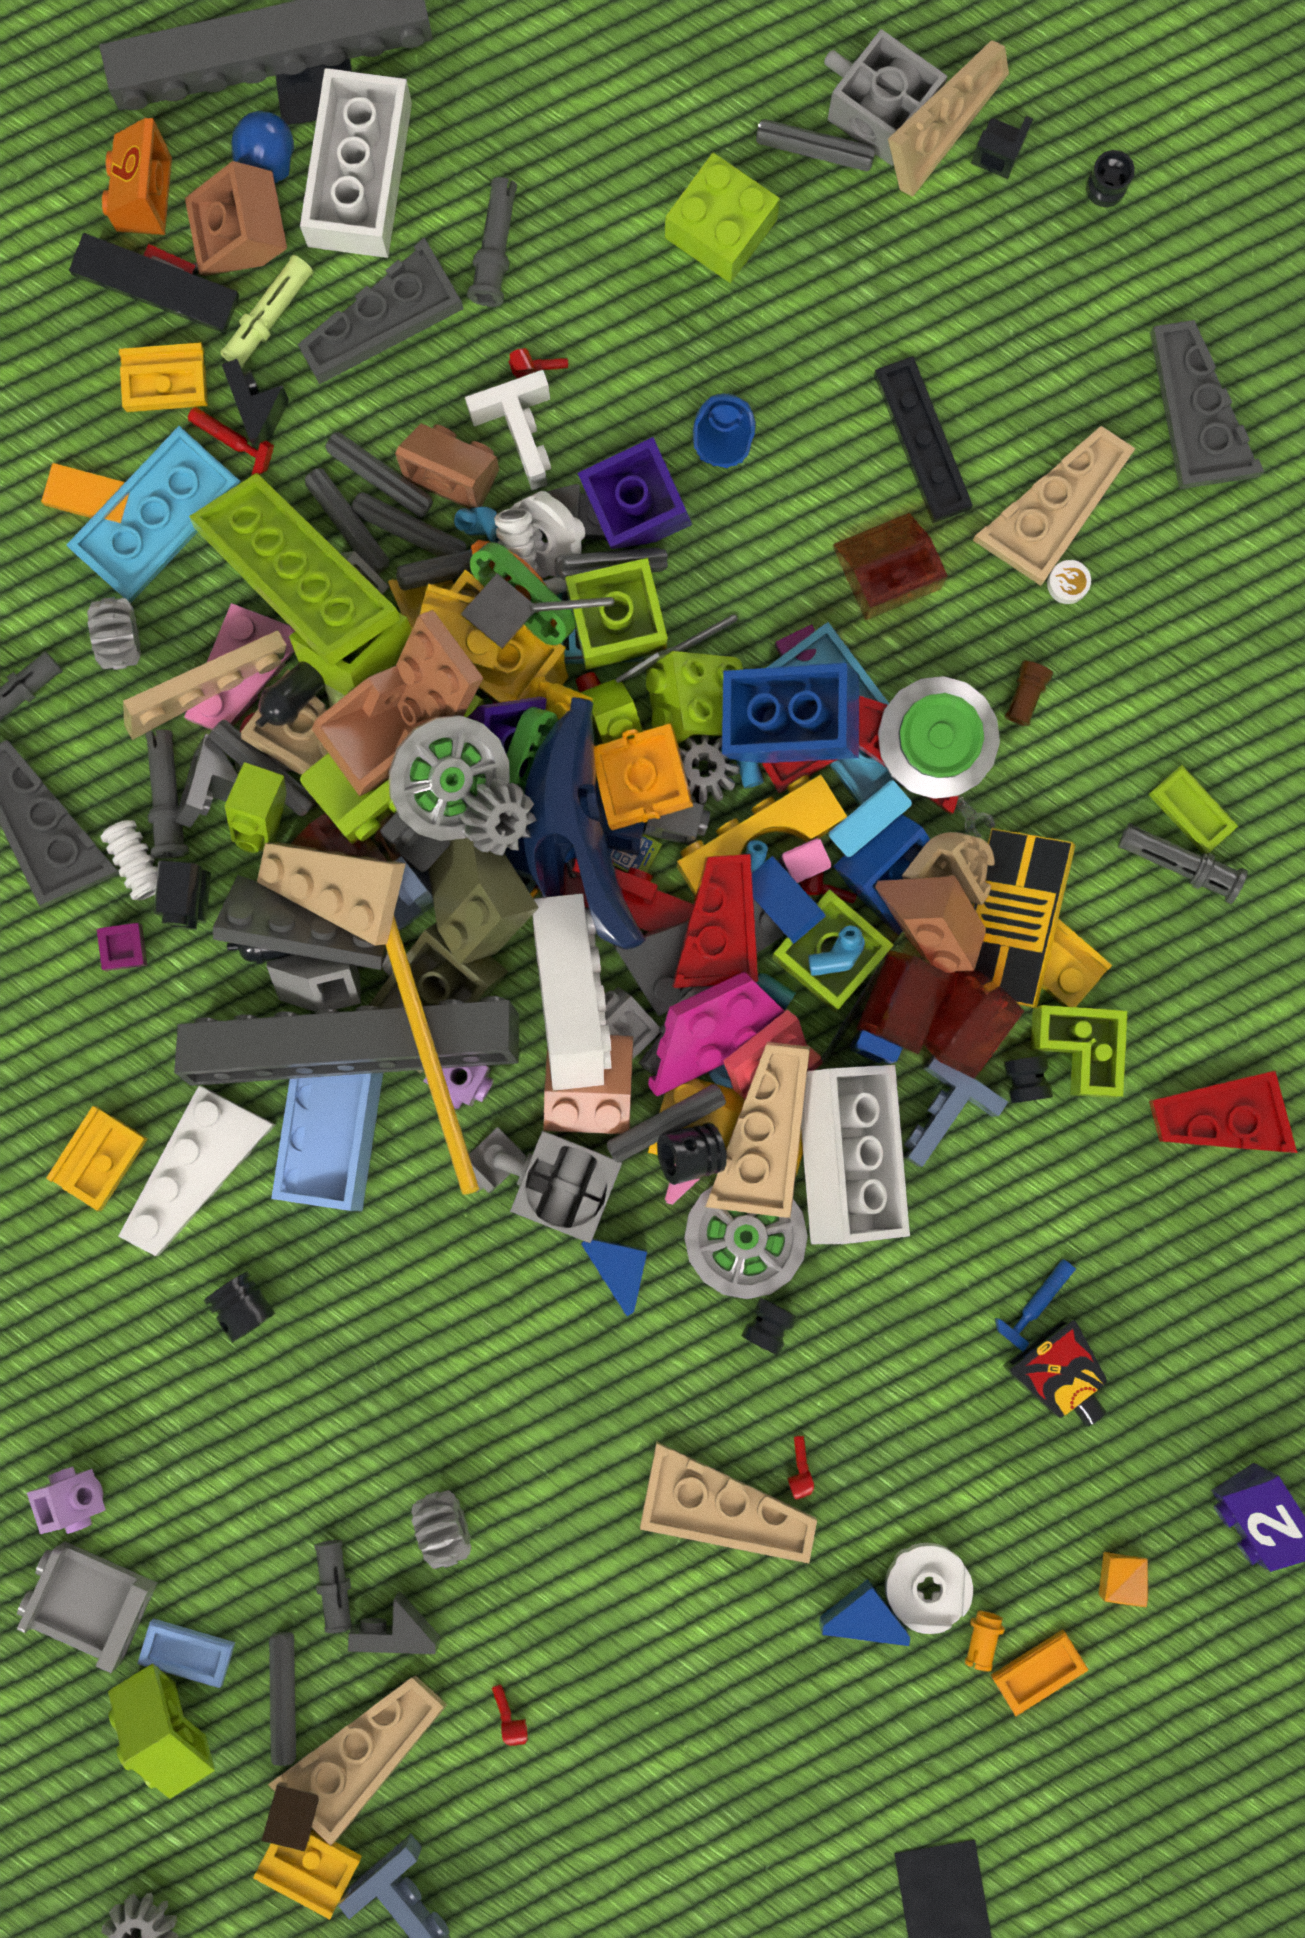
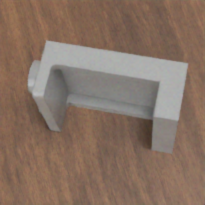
[17,1541,157,1673]

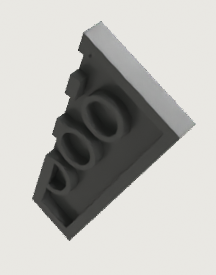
[298,237,464,384]
[1150,320,1264,490]
[0,740,119,909]
[213,875,387,970]
[613,899,785,1016]

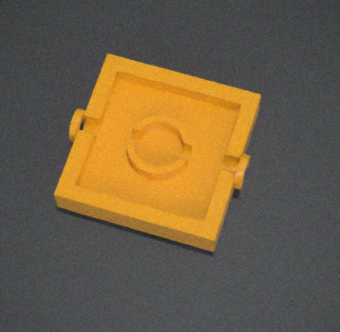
[594,723,693,831]

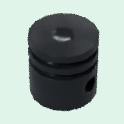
[657,1122,727,1185]
[204,1271,276,1343]

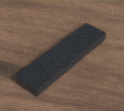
[69,233,240,334]
[874,356,973,523]

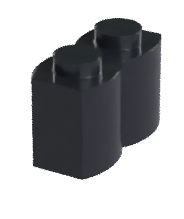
[153,861,211,930]

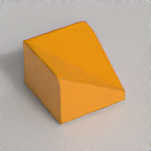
[1098,1552,1148,1607]

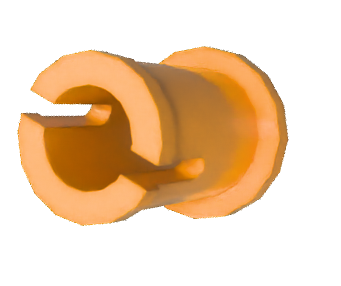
[965,1611,1005,1671]

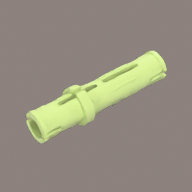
[220,255,313,368]

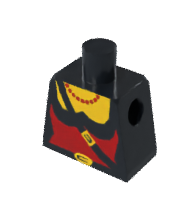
[1003,1316,1107,1426]

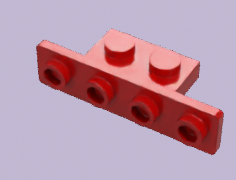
[535,858,693,932]

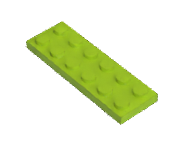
[189,473,400,667]

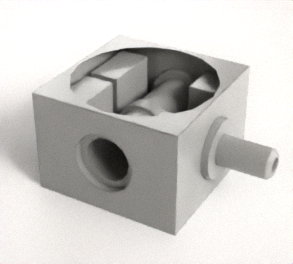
[824,29,947,166]
[493,1131,622,1243]

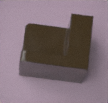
[262,1782,319,1852]

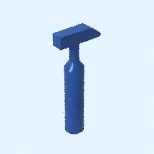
[995,1259,1076,1351]

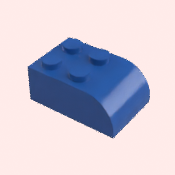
[722,663,860,763]

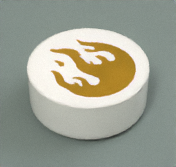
[1047,560,1091,604]

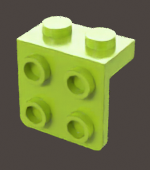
[646,651,743,744]
[300,753,397,845]

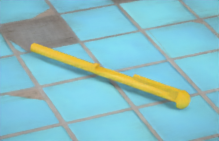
[385,916,479,1195]

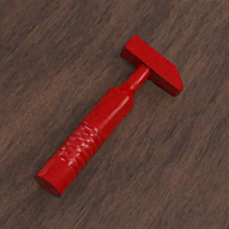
[187,407,274,476]

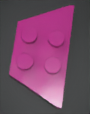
[648,972,785,1097]

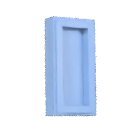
[137,1618,235,1688]

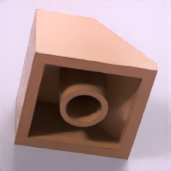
[185,161,287,276]
[395,423,499,509]
[875,876,986,973]
[543,1035,633,1134]

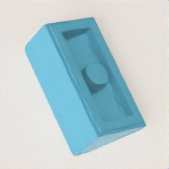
[829,780,912,857]

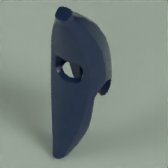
[524,697,646,950]

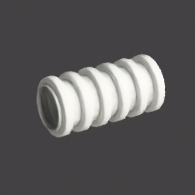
[494,508,538,574]
[100,820,158,900]

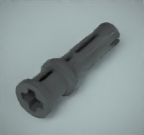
[467,177,517,307]
[145,730,190,859]
[1118,823,1248,904]

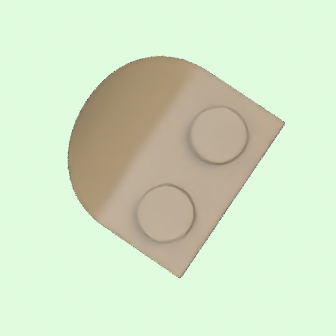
[902,832,995,905]

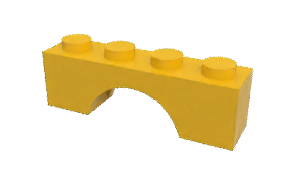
[677,774,847,896]

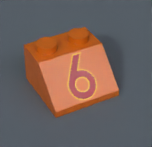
[102,118,172,235]

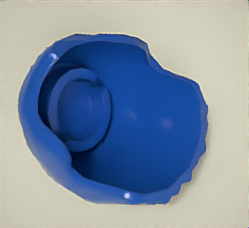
[231,111,294,183]
[693,393,756,468]

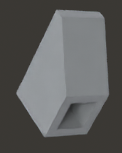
[267,955,361,1012]

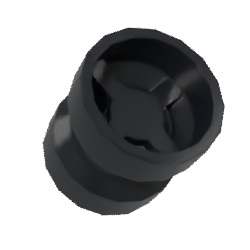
[1086,150,1135,208]
[1004,1055,1053,1104]
[741,1297,798,1356]

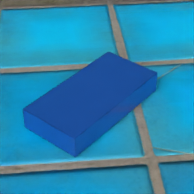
[752,856,826,944]
[849,1030,902,1065]

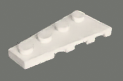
[118,1086,276,1256]

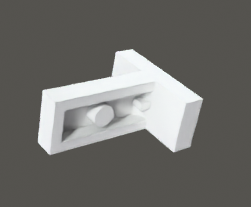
[465,370,551,490]

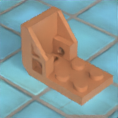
[312,610,483,796]

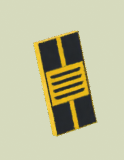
[953,828,1076,1008]

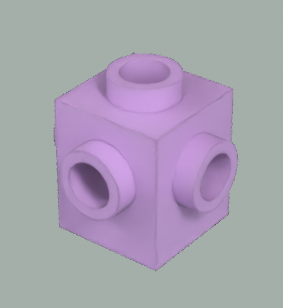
[423,1066,494,1109]
[27,1466,106,1534]

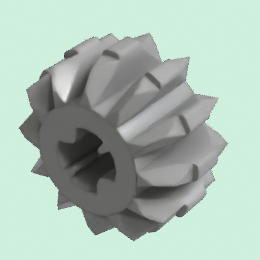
[87,597,141,670]
[679,735,739,805]
[459,779,537,856]
[411,1490,471,1569]
[101,1892,178,1938]

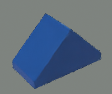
[581,1238,647,1316]
[819,1579,910,1646]

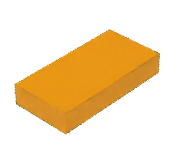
[41,463,129,523]
[991,1629,1088,1716]

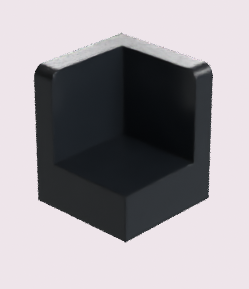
[971,116,1033,179]

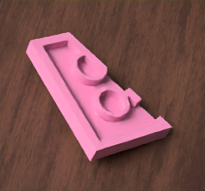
[184,603,295,730]

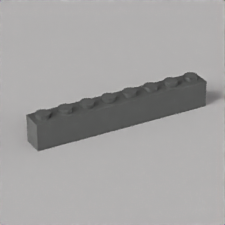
[99,0,433,110]
[174,996,519,1086]

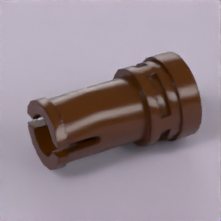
[1004,661,1053,726]

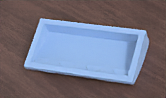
[271,1073,383,1211]

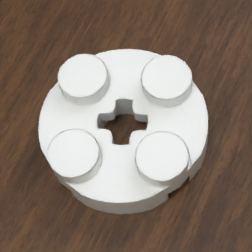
[510,491,585,578]
[885,1543,973,1634]

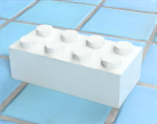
[300,68,412,258]
[533,894,612,1091]
[801,1065,910,1244]

